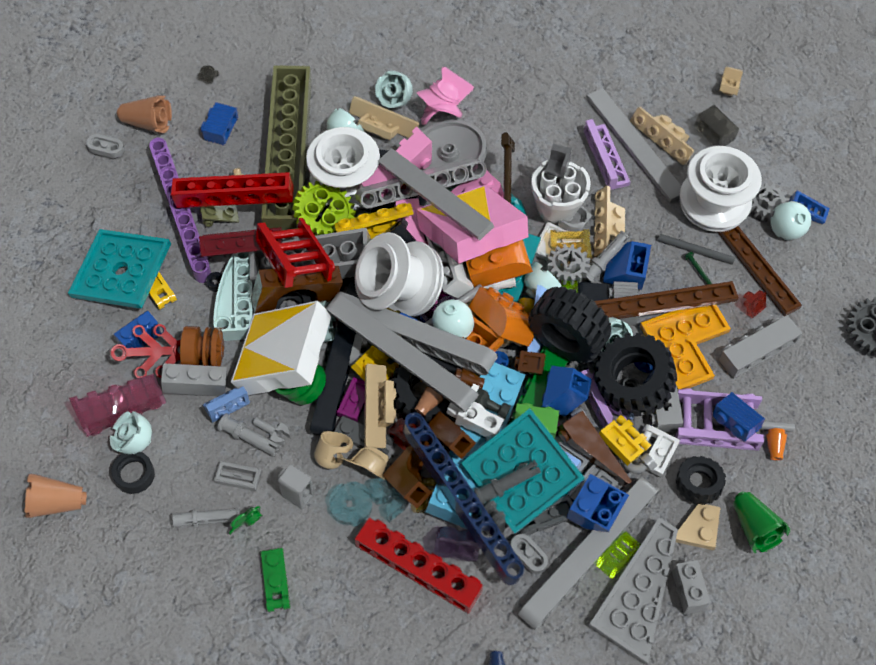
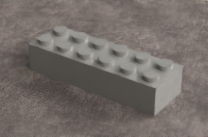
[250,228,371,286]

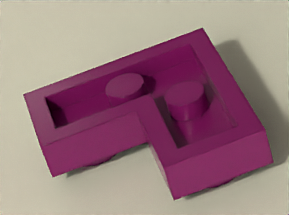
[337,377,365,422]

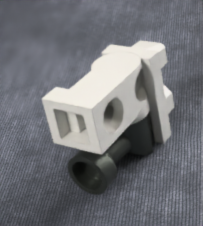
[447,384,511,441]

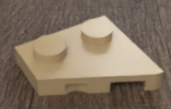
[675,504,721,550]

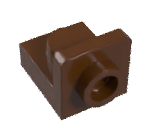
[515,351,546,376]

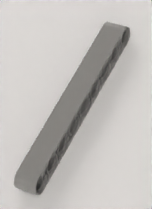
[338,292,498,375]
[325,293,479,412]
[518,477,659,630]

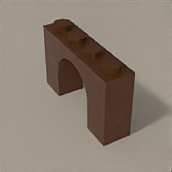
[251,266,343,314]
[383,411,476,509]

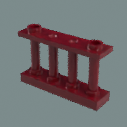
[199,227,283,257]

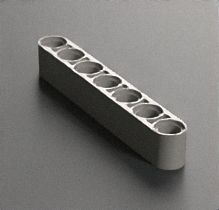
[355,158,487,208]

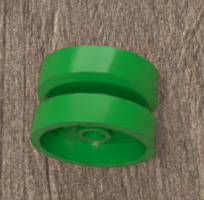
[275,364,326,405]

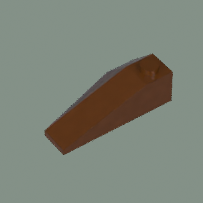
[557,410,632,486]

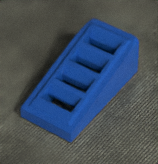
[789,190,830,224]

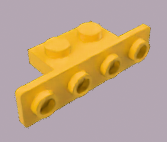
[335,203,414,239]

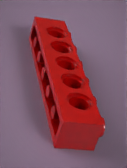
[171,172,294,208]
[355,518,483,614]

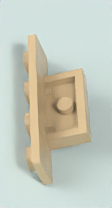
[349,96,419,140]
[630,107,694,165]
[594,185,625,257]
[364,364,396,449]

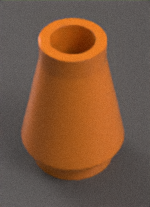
[766,428,787,460]

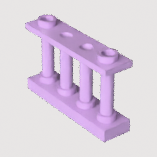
[675,388,764,451]

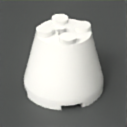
[531,160,591,224]

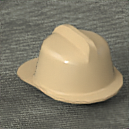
[340,447,389,480]

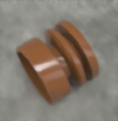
[180,326,224,367]

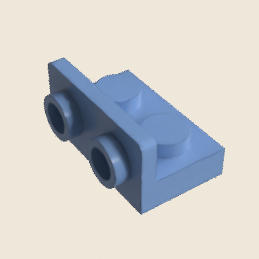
[203,386,250,423]

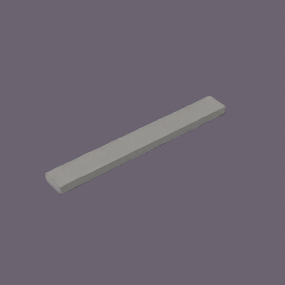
[587,88,681,203]
[378,148,494,241]

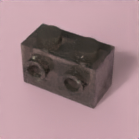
[694,105,739,146]

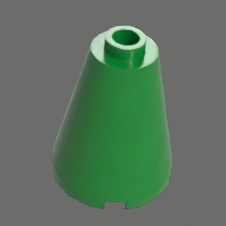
[733,492,790,553]

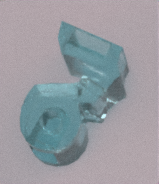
[369,478,406,522]

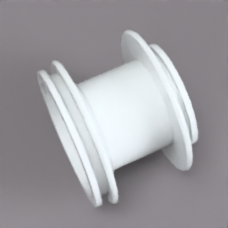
[306,127,380,211]
[680,146,762,232]
[355,232,444,317]

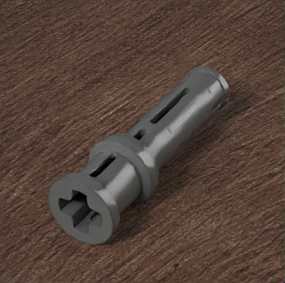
[474,460,541,506]

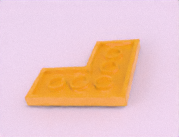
[640,305,731,390]

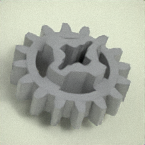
[750,182,790,222]
[547,244,590,285]

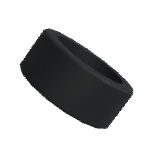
[111,452,155,494]

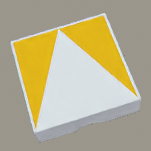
[231,301,332,395]

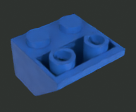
[603,241,651,290]
[542,366,592,417]
[567,474,629,532]

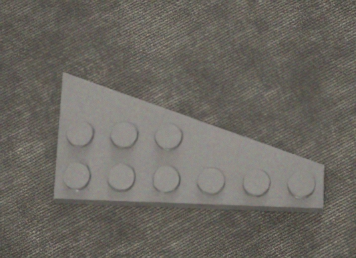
[589,517,678,665]

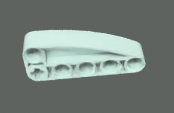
[213,252,254,341]

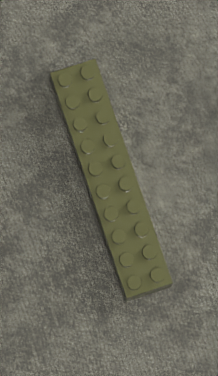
[261,66,312,230]

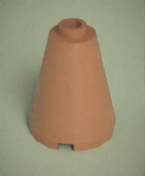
[117,95,172,133]
[25,474,87,518]

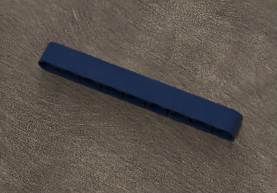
[403,413,524,585]

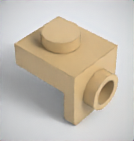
[719,67,743,95]

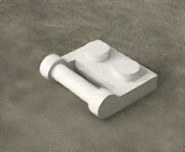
[632,424,680,477]

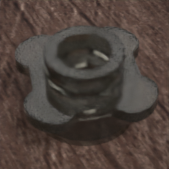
[197,65,219,84]

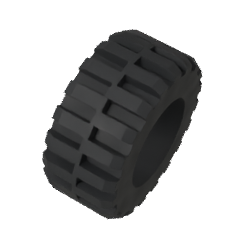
[528,286,612,363]
[594,333,677,416]
[391,352,462,428]

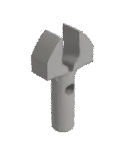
[253,417,290,445]

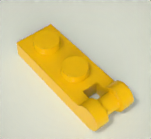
[149,272,177,310]

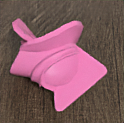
[416,67,473,126]

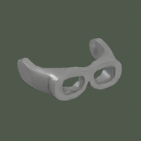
[558,206,593,235]

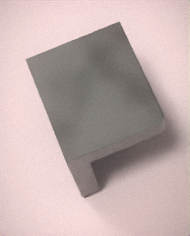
[545,143,572,179]

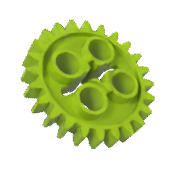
[292,181,356,236]

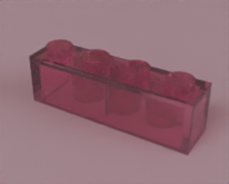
[69,374,166,437]

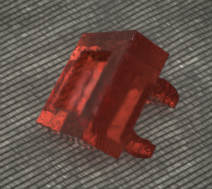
[743,290,766,318]

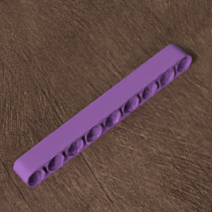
[149,138,212,283]

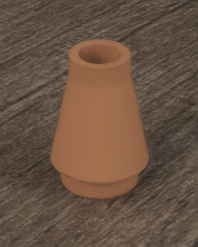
[414,387,443,416]

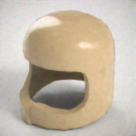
[314,431,353,469]

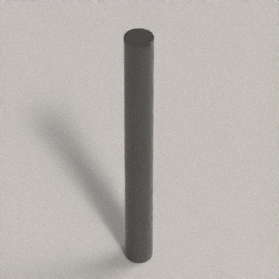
[658,233,735,264]

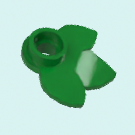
[229,506,263,535]

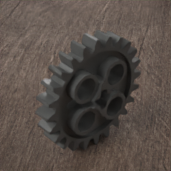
[846,297,876,358]

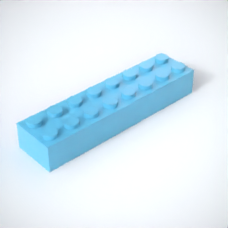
[425,362,525,529]

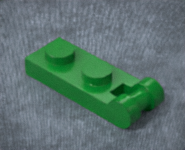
[261,548,290,612]

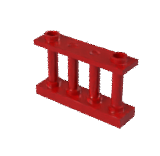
[256,218,335,288]

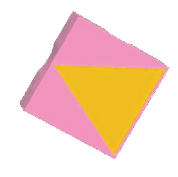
[417,185,528,263]

